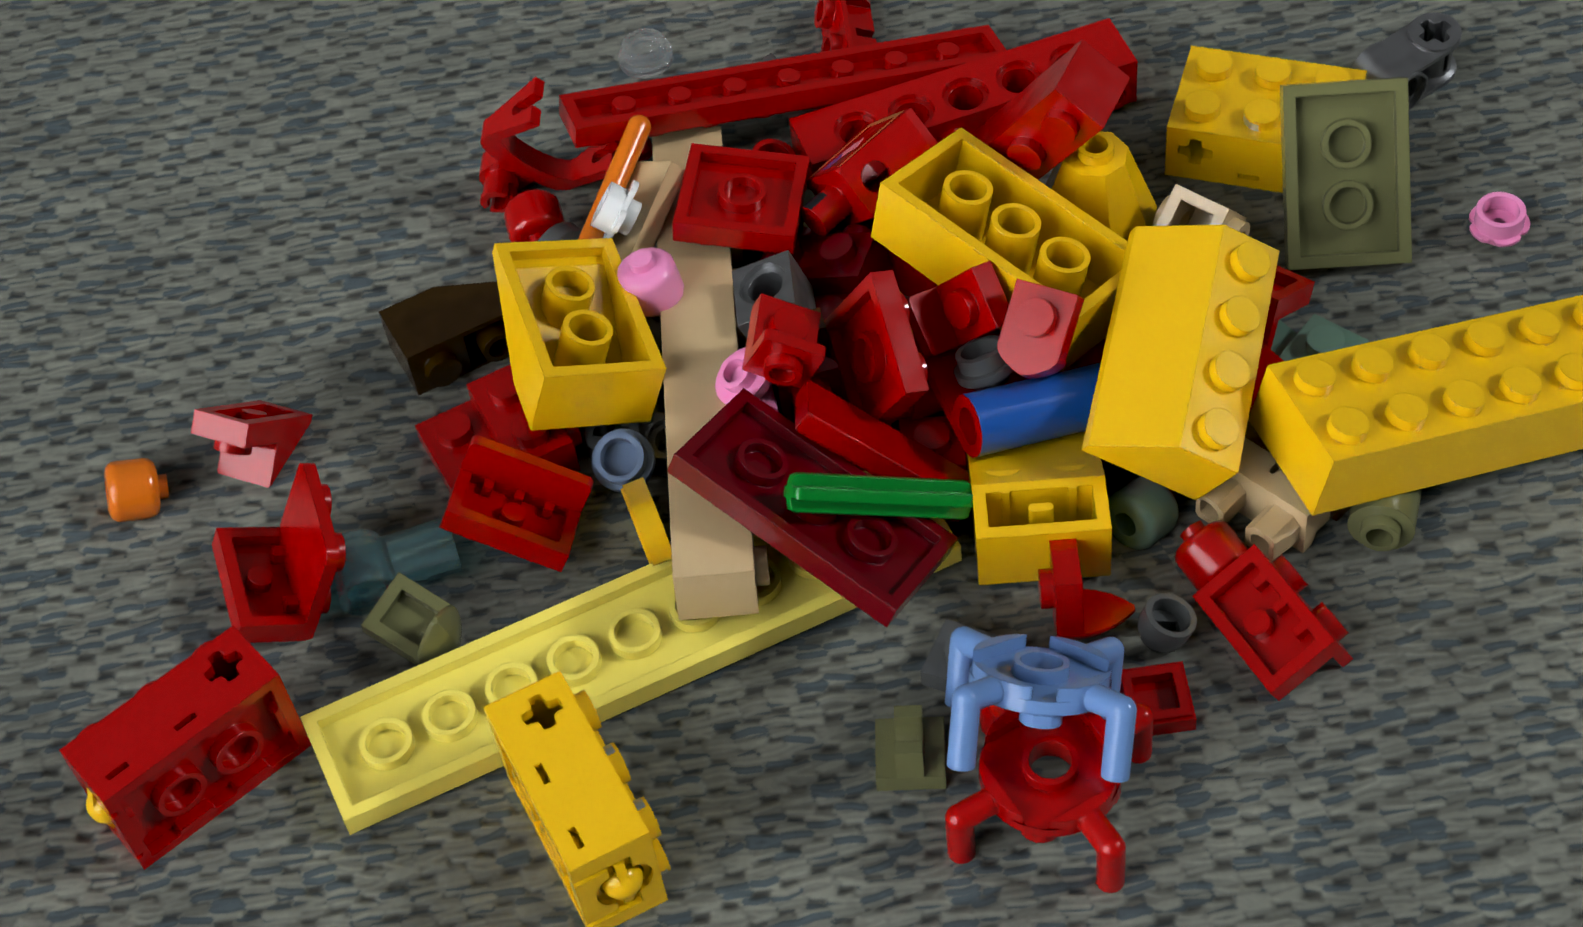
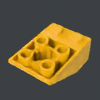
[967,431,1112,585]

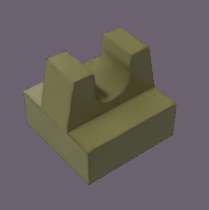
[875,705,947,791]

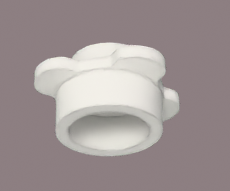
[590,180,642,238]

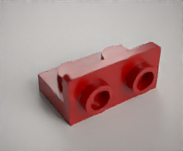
[1192,544,1353,701]

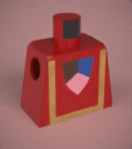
[800,107,938,236]

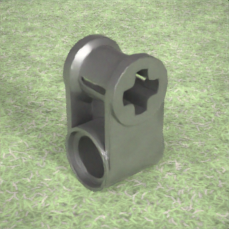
[1351,12,1462,110]

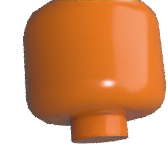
[104,458,169,522]

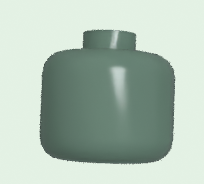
[1108,477,1179,550]

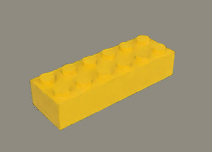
[1248,295,1583,516]

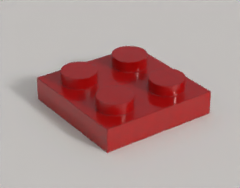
[672,143,810,255]
[824,270,929,426]

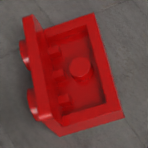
[439,435,594,572]

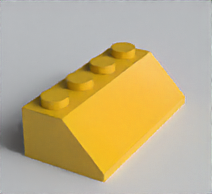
[1082,225,1280,500]

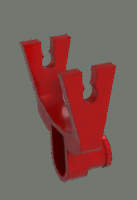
[479,77,620,212]

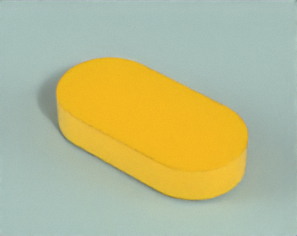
[620,477,672,566]

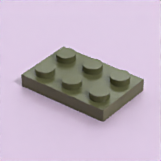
[1280,77,1412,270]

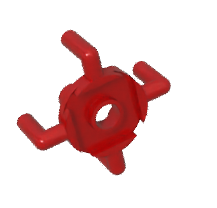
[945,703,1154,893]

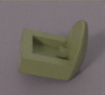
[361,572,462,666]

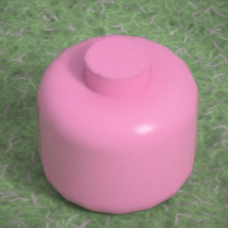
[617,247,684,317]

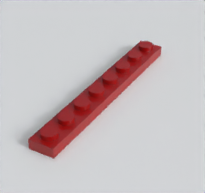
[559,24,1007,148]

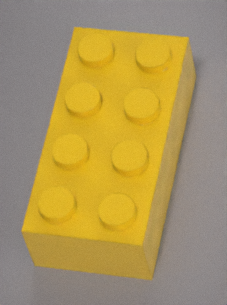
[871,127,1127,372]

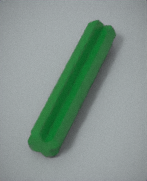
[784,472,973,520]

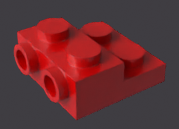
[415,364,583,494]

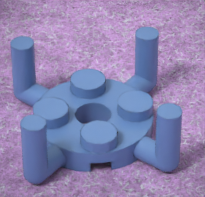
[945,626,1137,783]

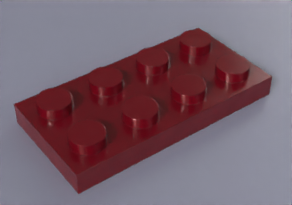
[667,388,958,628]

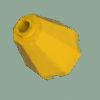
[1045,131,1157,241]

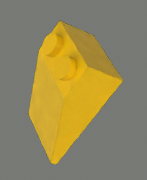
[492,238,667,431]

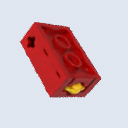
[59,625,311,870]

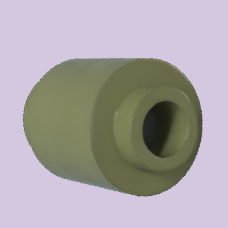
[1347,489,1422,551]

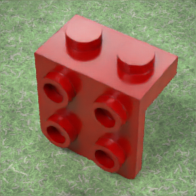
[212,463,346,643]

